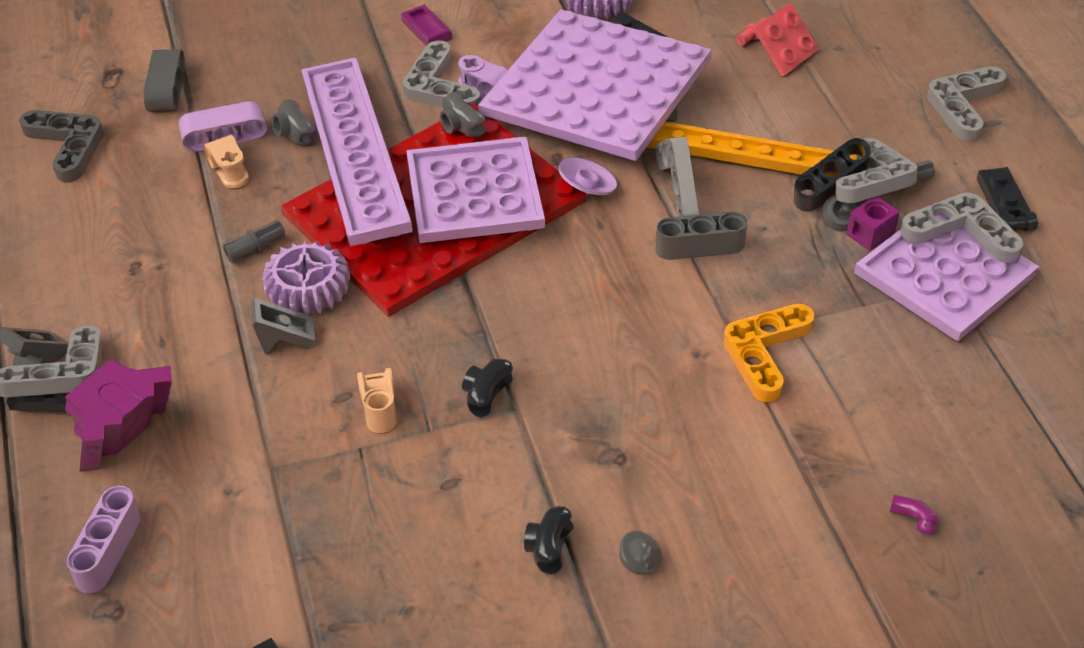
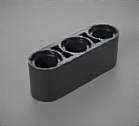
[794,138,871,212]

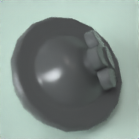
[822,194,859,231]
[619,531,662,574]

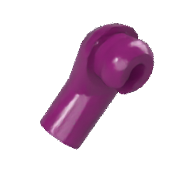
[890,494,940,535]

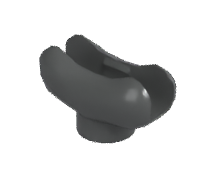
[440,92,485,137]
[272,100,315,146]

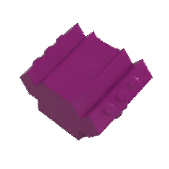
[65,358,172,472]

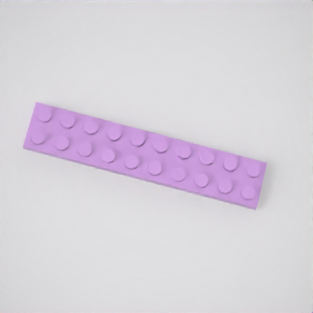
[301,57,413,246]

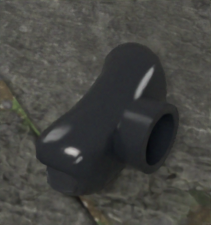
[462,359,513,417]
[524,506,574,575]

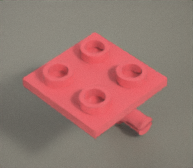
[736,2,820,76]

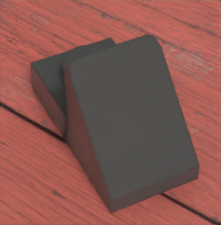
[251,297,315,354]
[0,327,68,366]

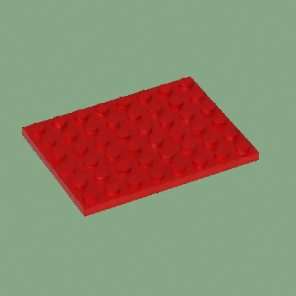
[281,103,586,317]

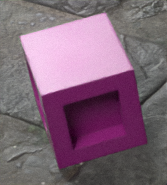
[846,196,900,251]

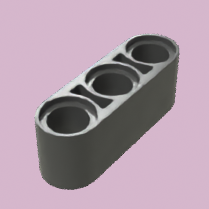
[144,49,185,111]
[655,212,747,260]

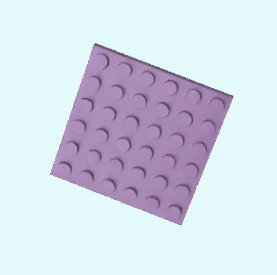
[478,9,712,161]

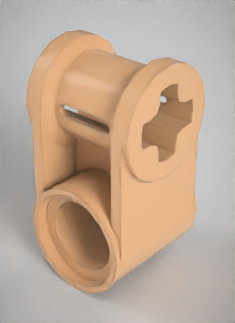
[203,135,249,188]
[357,368,397,433]

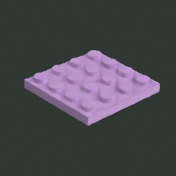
[407,137,545,243]
[854,203,1039,342]

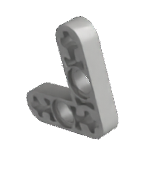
[403,41,481,108]
[927,66,1006,142]
[655,136,699,217]
[836,138,917,203]
[901,193,1023,263]
[0,326,103,397]

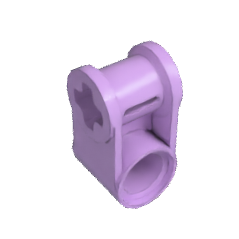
[458,55,508,99]

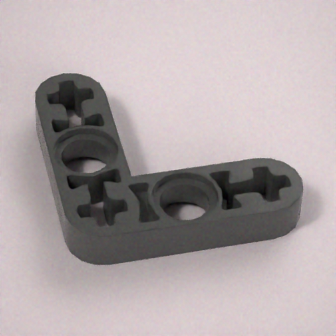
[19,110,104,182]

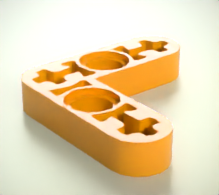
[723,304,814,402]

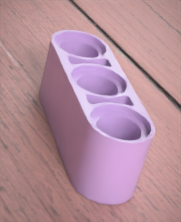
[179,101,267,151]
[66,486,141,594]

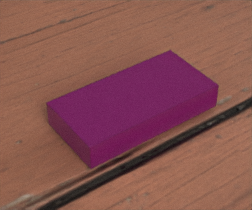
[401,4,452,46]

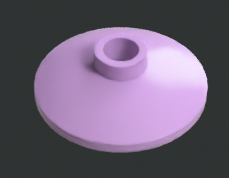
[559,158,617,195]

